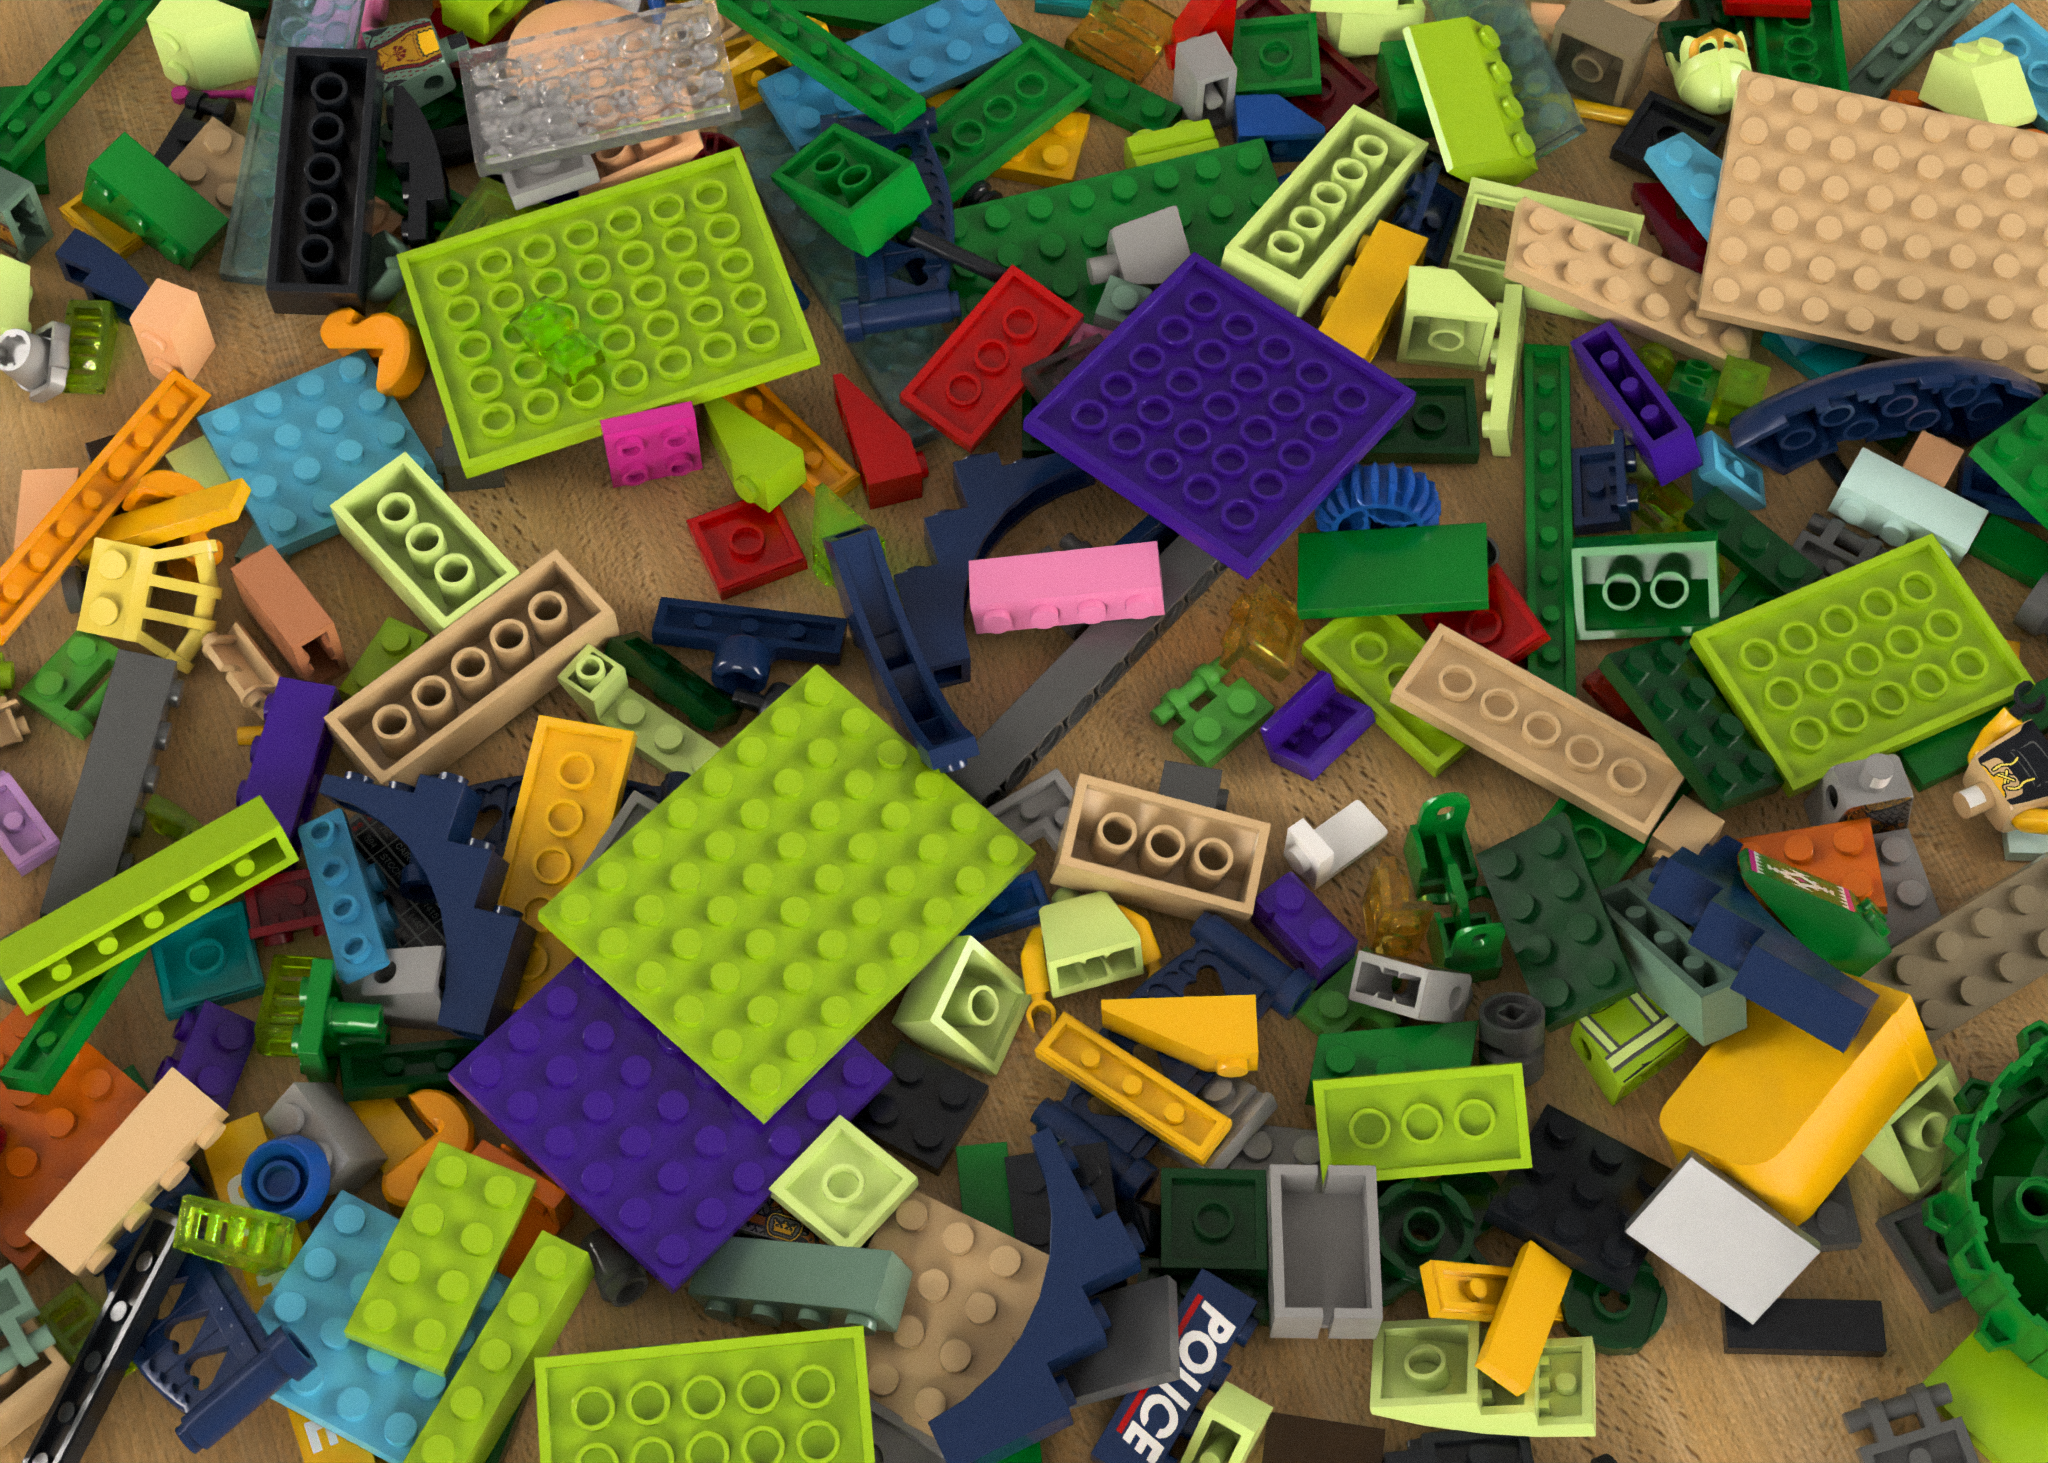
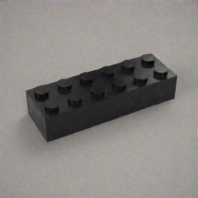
[265,47,385,317]

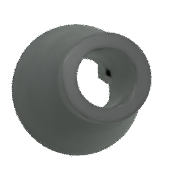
[580,1228,649,1307]

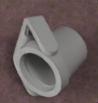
[0,321,70,403]

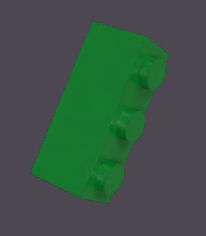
[1571,530,1720,640]

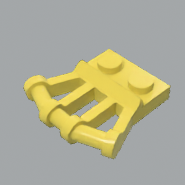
[77,537,223,675]

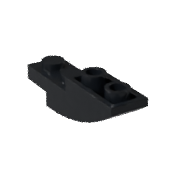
[385,86,453,249]

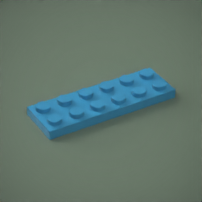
[758,0,1023,153]

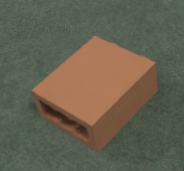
[230,544,350,685]

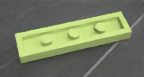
[1482,284,1527,457]

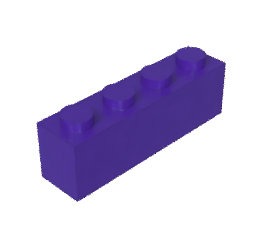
[1570,320,1703,486]
[236,676,343,875]

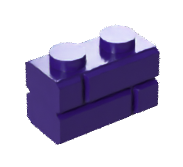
[1250,871,1358,991]

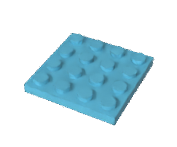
[196,349,445,556]
[256,1190,512,1463]

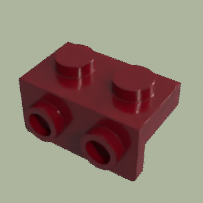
[244,868,327,947]

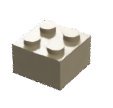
[1543,0,1656,108]

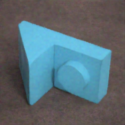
[1691,430,1766,510]

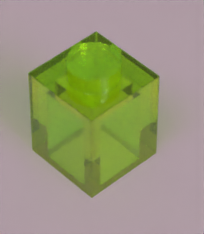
[1706,355,1772,430]

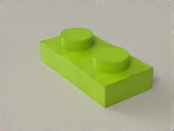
[338,616,431,701]

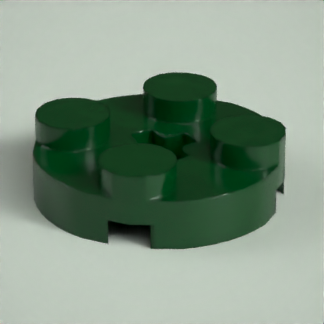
[1560,1259,1667,1356]

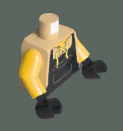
[1953,681,2048,835]

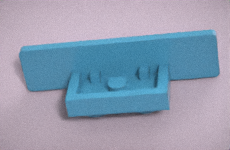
[298,808,400,985]

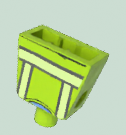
[1569,991,1692,1106]

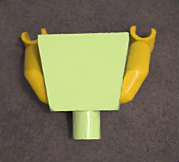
[1020,887,1163,1033]

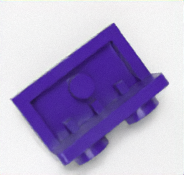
[1260,670,1376,782]
[153,1000,261,1111]

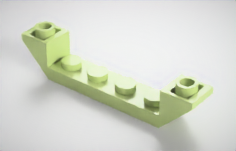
[557,644,721,775]

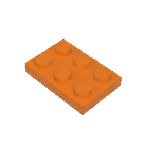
[1735,817,1888,930]

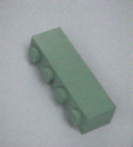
[1600,879,1747,1047]
[688,1237,913,1336]

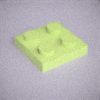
[768,1115,919,1248]

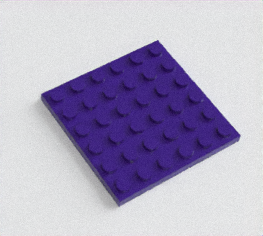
[1023,252,1417,580]
[448,956,893,1295]

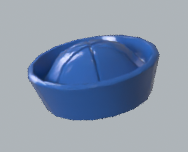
[241,1134,331,1226]

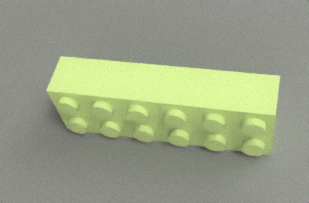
[1220,104,1429,318]

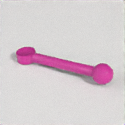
[171,85,261,105]

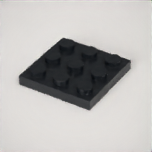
[1483,1104,1673,1296]

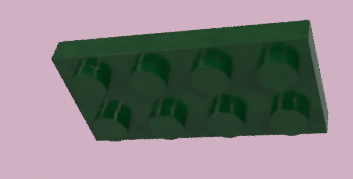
[1598,636,1785,814]
[1476,812,1641,1033]

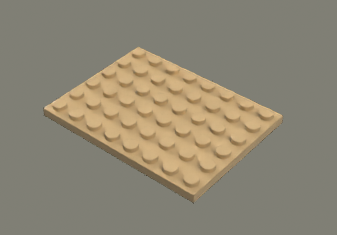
[1695,69,2048,392]

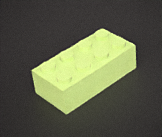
[330,451,521,636]

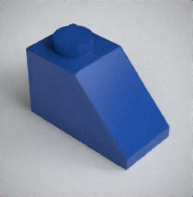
[1232,94,1325,163]

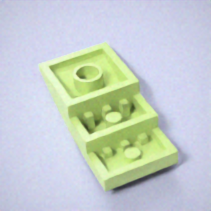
[1370,1318,1596,1437]

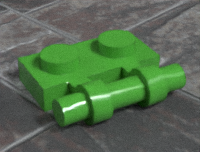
[1150,656,1275,768]

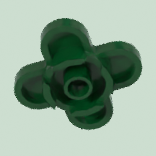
[1377,1172,1500,1307]

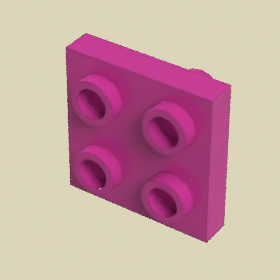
[600,401,703,488]

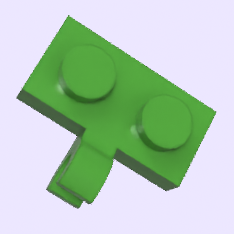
[1296,946,1403,1036]

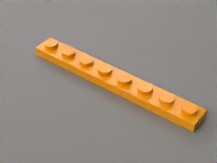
[0,369,212,646]

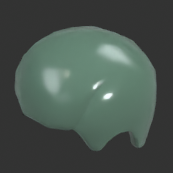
[367,230,410,303]

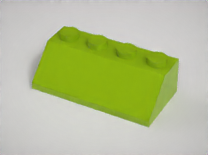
[1402,16,1539,186]

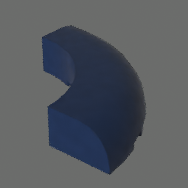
[1729,356,2045,476]

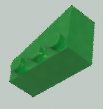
[81,131,229,272]
[1305,1020,1479,1106]

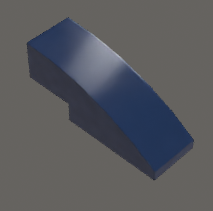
[55,228,150,327]

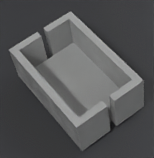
[1266,1164,1383,1339]

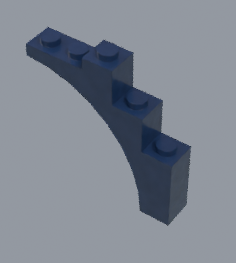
[894,451,1095,689]
[822,524,980,773]
[319,771,537,1042]
[1647,835,1880,1053]
[928,1127,1145,1463]

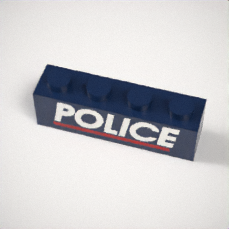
[1090,1268,1260,1463]

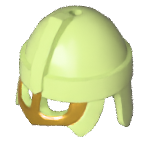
[1665,28,1752,115]

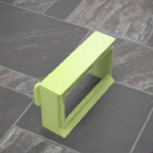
[1448,177,1645,331]

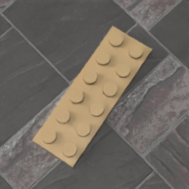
[1503,197,1753,378]
[1390,623,1685,844]

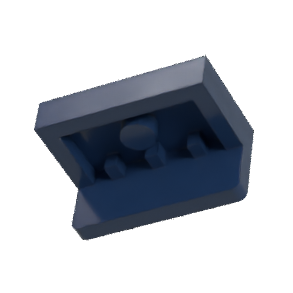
[1391,161,1464,267]
[1571,429,1639,536]

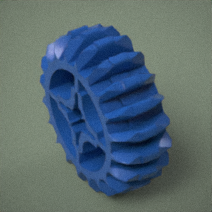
[1315,461,1441,532]

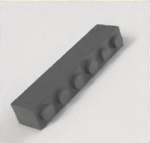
[40,649,185,918]

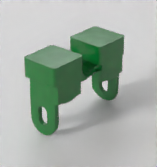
[1403,792,1506,983]

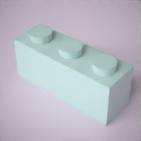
[1827,447,1989,568]

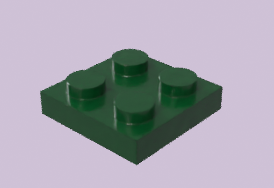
[1160,1168,1267,1277]

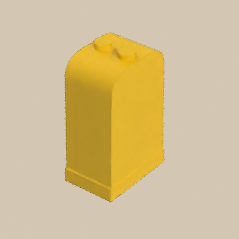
[1659,971,1938,1226]

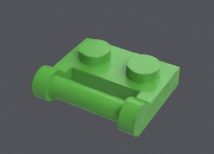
[18,630,119,740]

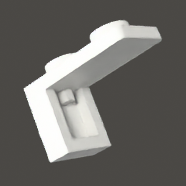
[1283,800,1388,890]

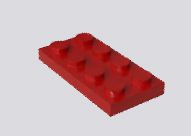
[899,264,1084,454]

